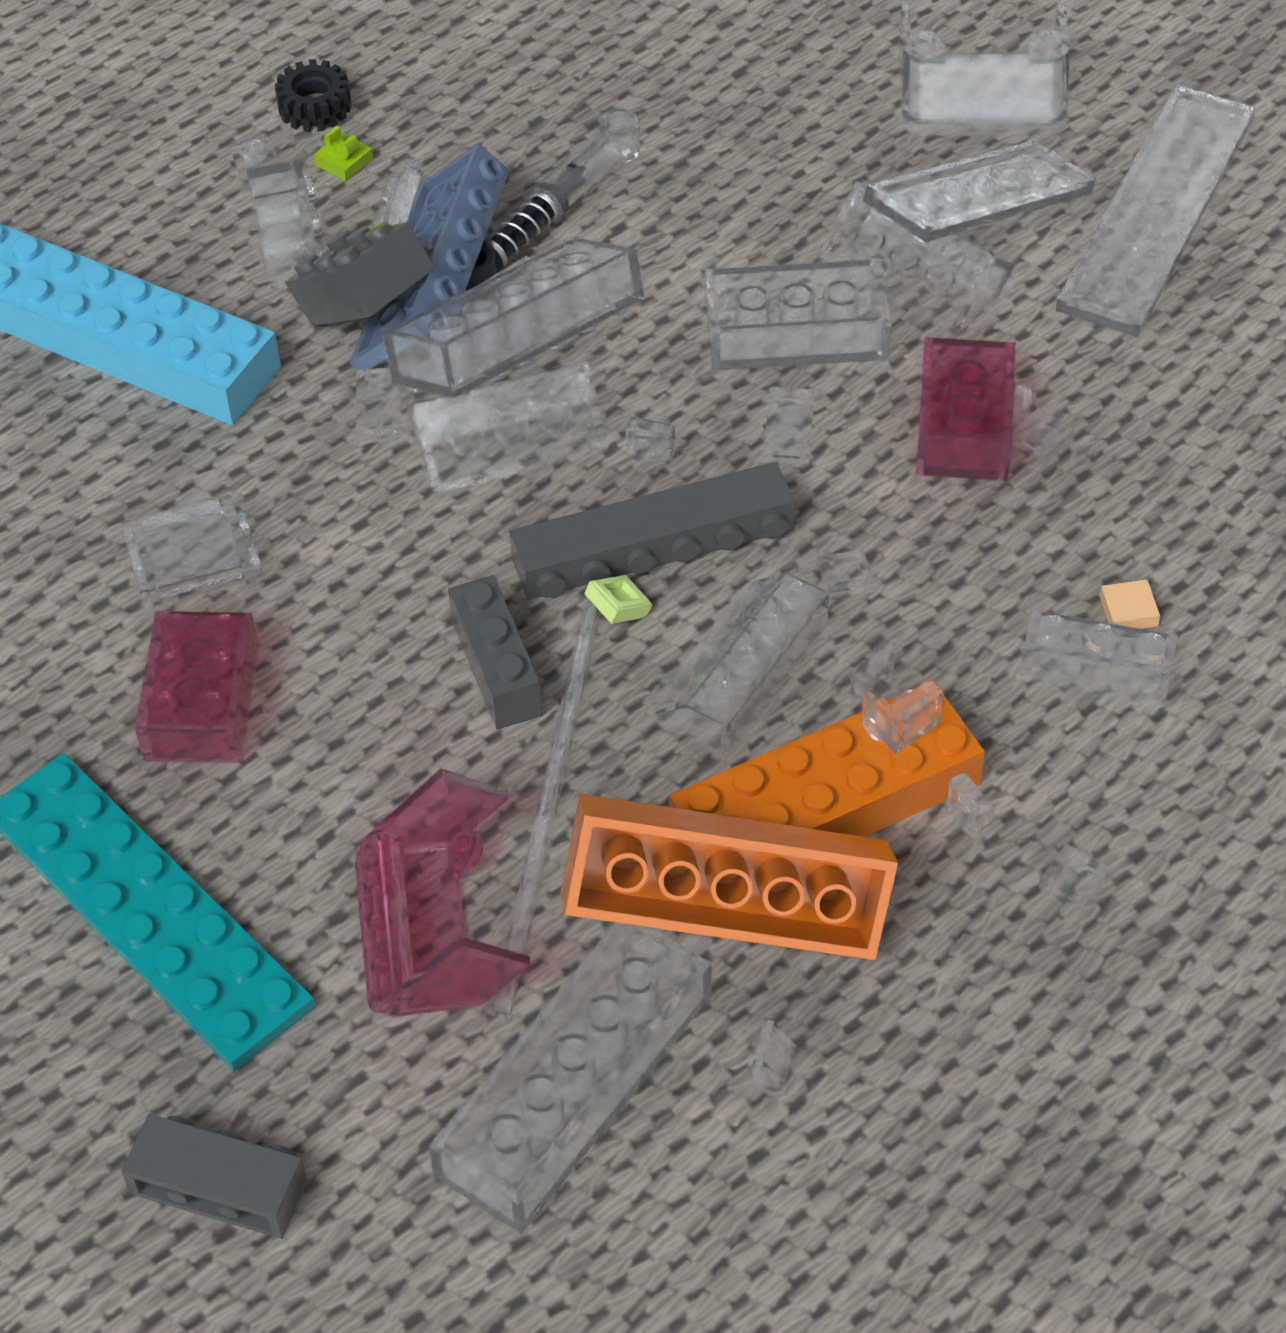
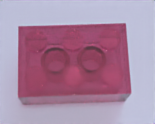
[916,337,1016,481]
[135,611,259,763]

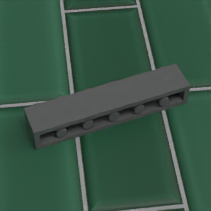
[509,461,795,600]

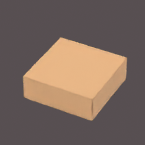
[1099,579,1160,633]

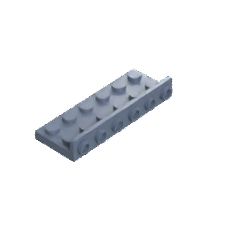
[349,143,509,372]

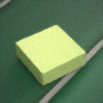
[584,575,653,624]

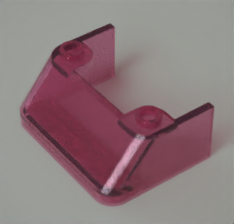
[355,768,531,1017]

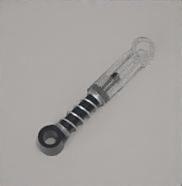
[464,108,640,299]

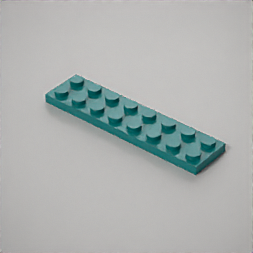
[0,752,316,1072]

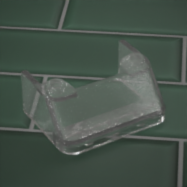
[898,4,1070,136]

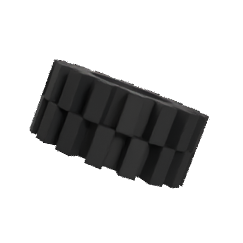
[275,59,351,132]

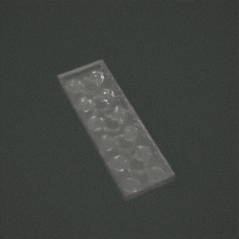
[863,140,1096,243]

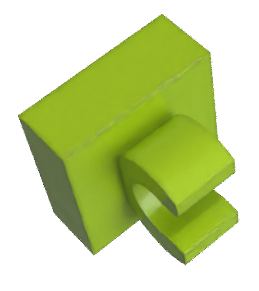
[314,126,374,182]

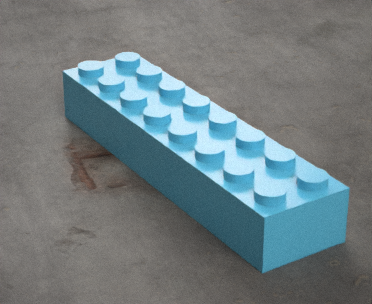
[0,224,281,425]

